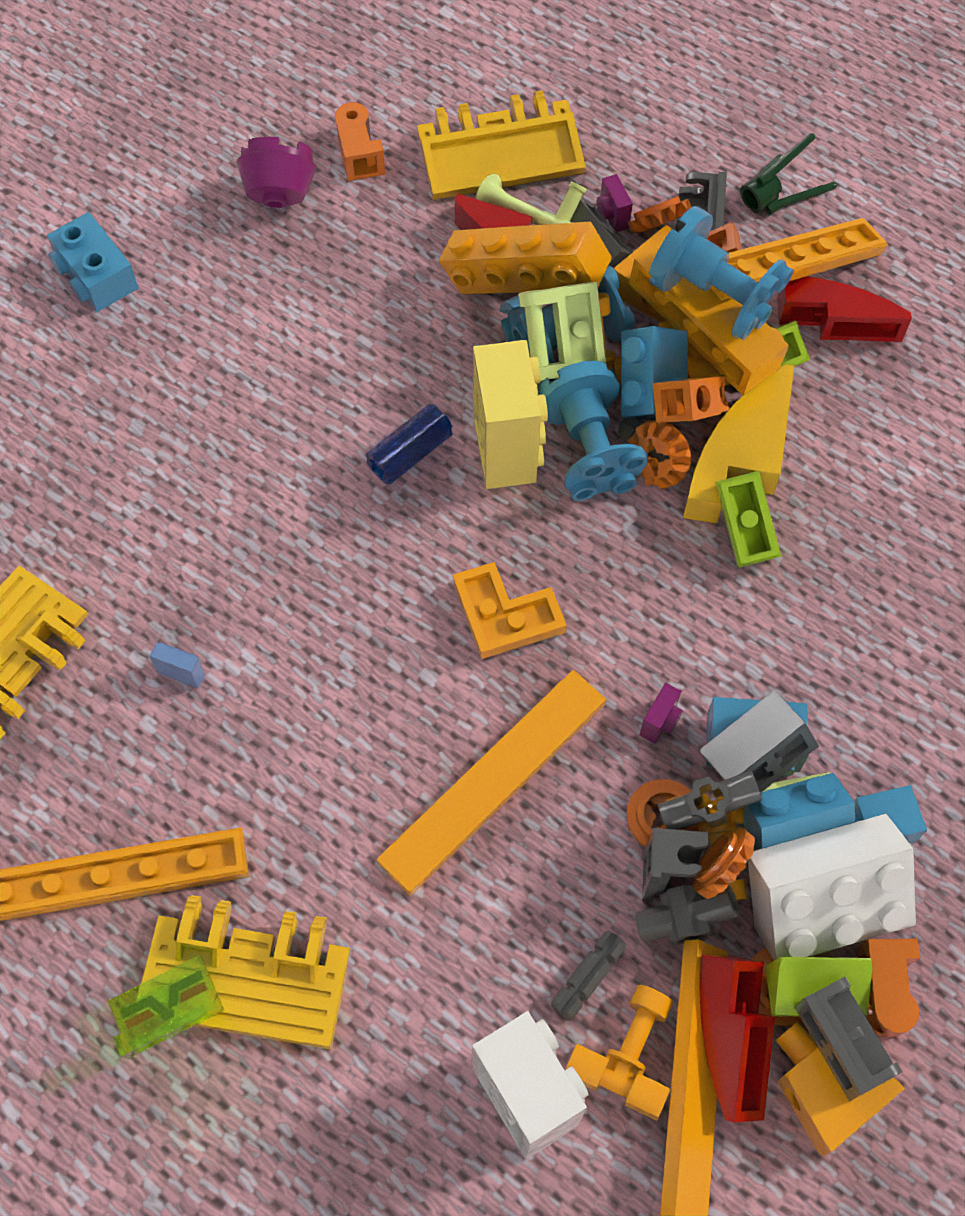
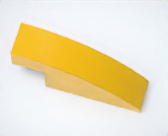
[683,364,794,524]

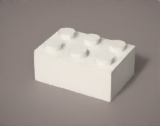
[748,814,916,960]
[472,1011,589,1160]

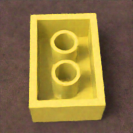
[473,340,548,489]

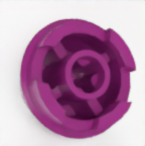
[236,136,316,208]

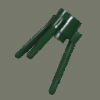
[740,133,837,215]

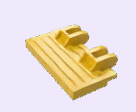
[417,90,586,200]
[0,565,89,740]
[135,895,351,1050]

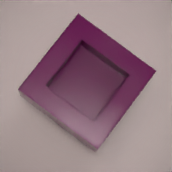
[596,174,633,232]
[639,682,683,744]

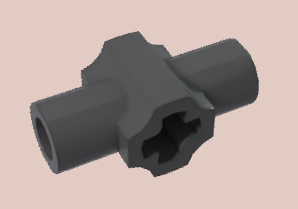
[658,770,762,830]
[635,885,739,945]

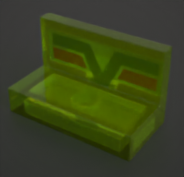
[108,955,225,1057]

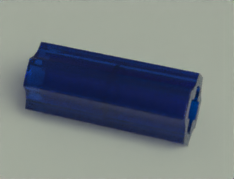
[365,404,453,485]

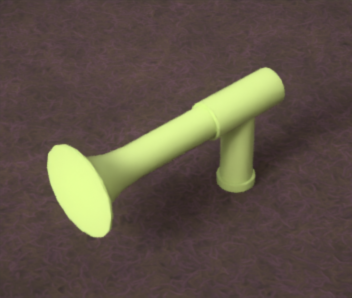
[476,174,587,225]

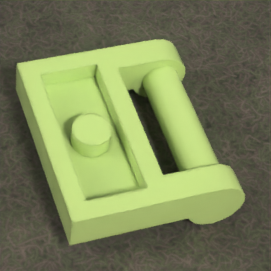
[518,282,606,381]

